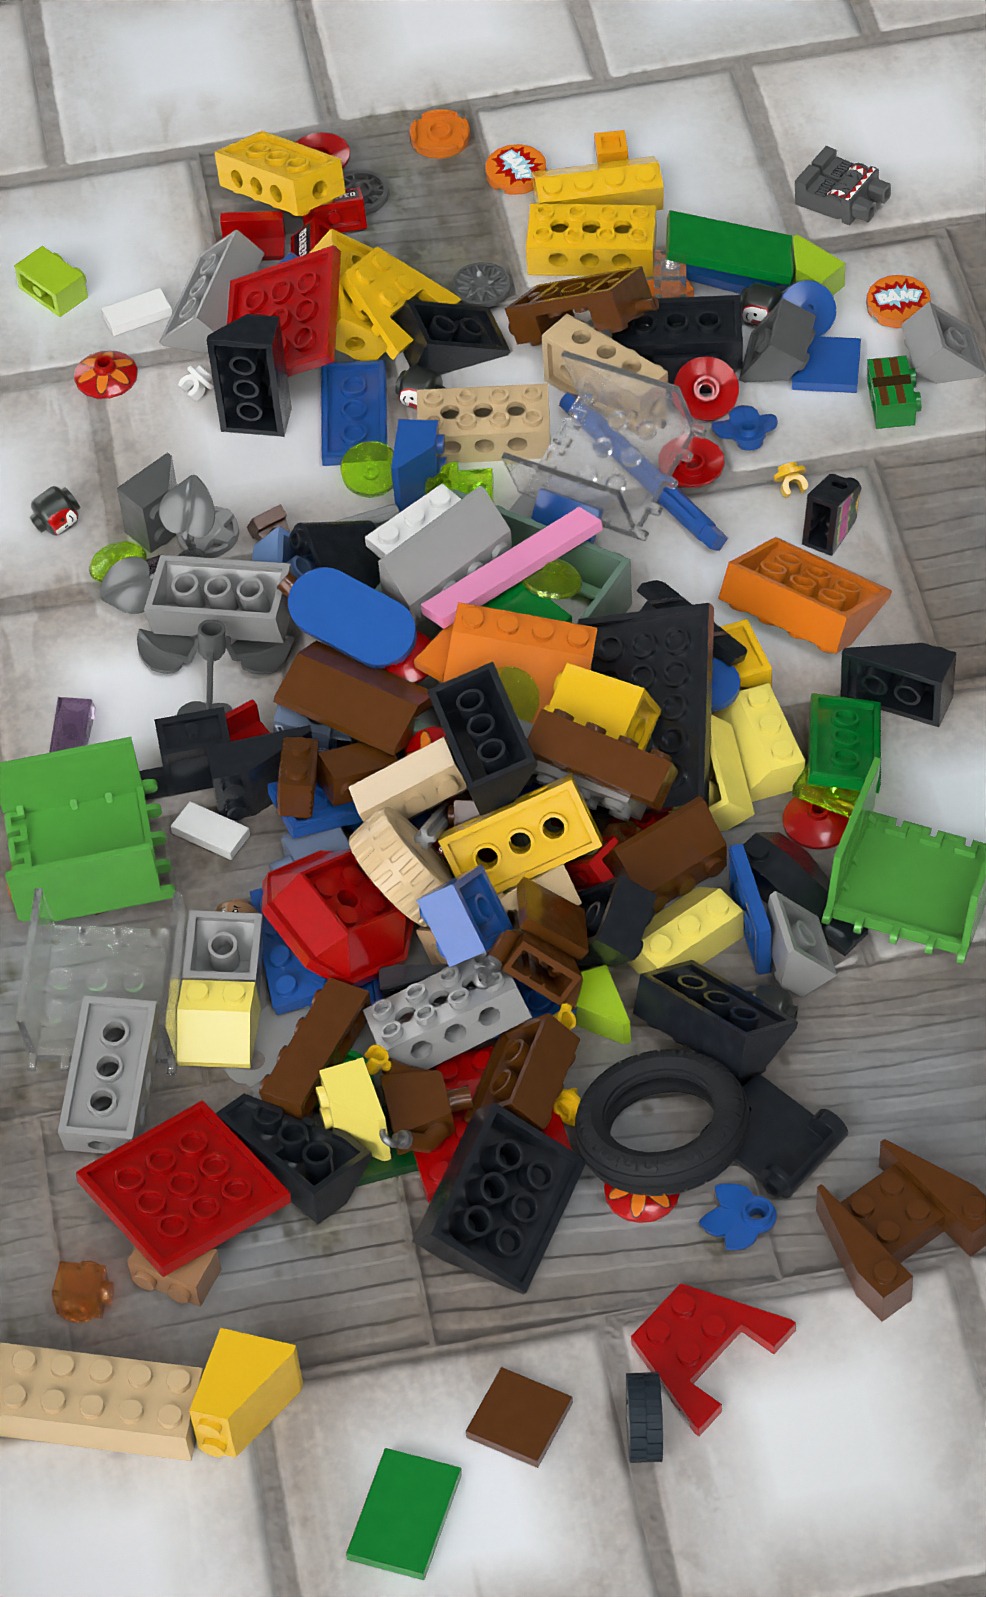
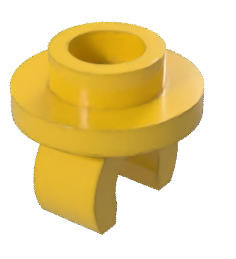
[773,462,808,498]
[554,1088,581,1126]

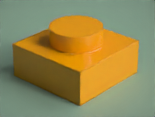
[594,130,628,163]

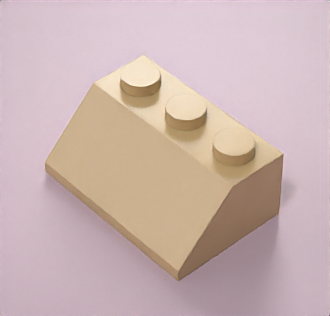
[349,737,468,822]

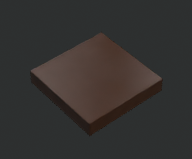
[517,877,589,960]
[466,1367,573,1468]

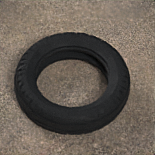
[575,1049,750,1196]

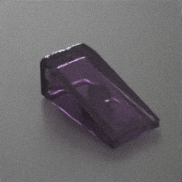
[49,697,96,753]

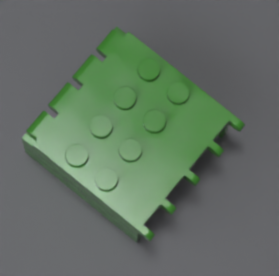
[0,737,176,926]
[821,757,986,964]

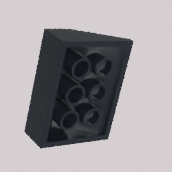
[412,1102,586,1294]

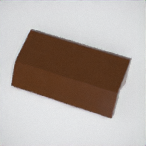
[273,640,433,756]

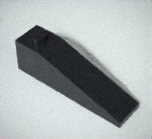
[743,832,868,956]
[215,1093,372,1224]

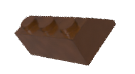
[613,796,727,913]
[464,1013,580,1131]

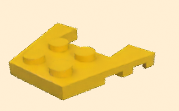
[339,246,461,360]

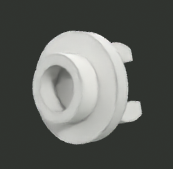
[178,365,214,401]

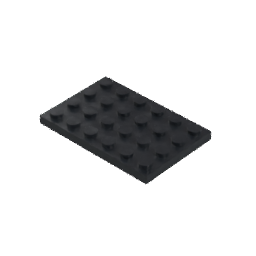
[578,603,714,820]

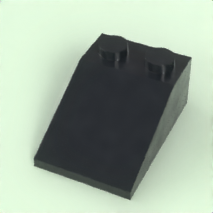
[395,300,510,374]
[840,643,956,727]
[206,725,313,820]
[574,875,657,967]

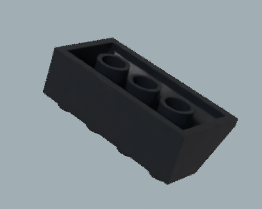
[206,314,292,437]
[427,661,538,816]
[633,960,798,1077]

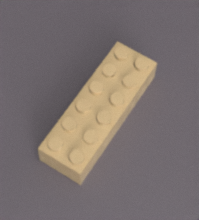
[0,1342,204,1461]

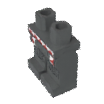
[795,146,891,226]

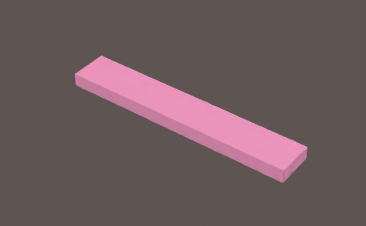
[421,507,603,629]

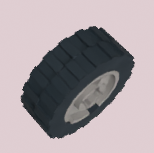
[626,1372,663,1463]

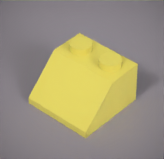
[177,979,261,1068]
[316,1057,391,1161]

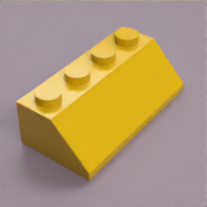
[531,156,664,210]

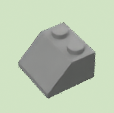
[901,301,986,384]
[766,891,837,998]
[182,910,263,996]

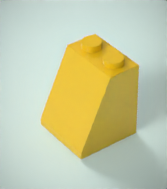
[544,663,662,751]
[189,1328,303,1458]

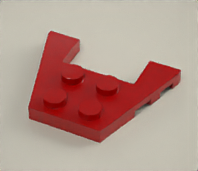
[631,1283,796,1437]

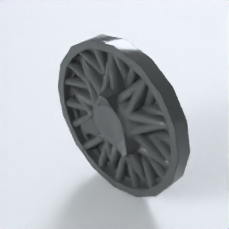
[452,262,511,307]

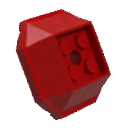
[262,849,414,987]

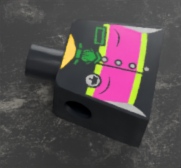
[802,474,862,556]

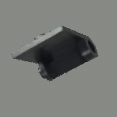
[289,520,381,589]
[700,1072,848,1198]

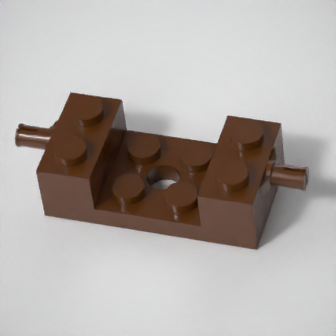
[505,266,659,346]

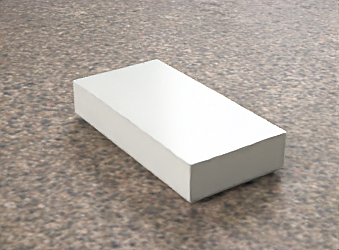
[101,288,172,336]
[171,802,250,860]

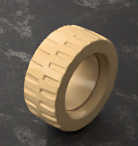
[349,807,455,927]

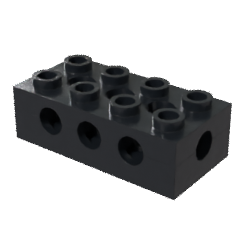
[612,295,743,369]

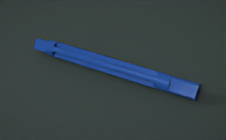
[559,392,728,551]

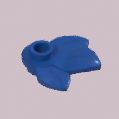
[712,405,778,450]
[699,1183,777,1250]

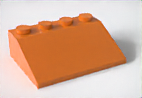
[718,537,892,654]
[443,602,597,724]

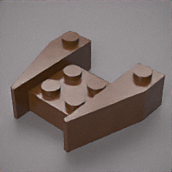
[816,1139,986,1322]

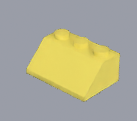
[712,683,805,802]
[668,715,755,831]
[627,887,744,975]

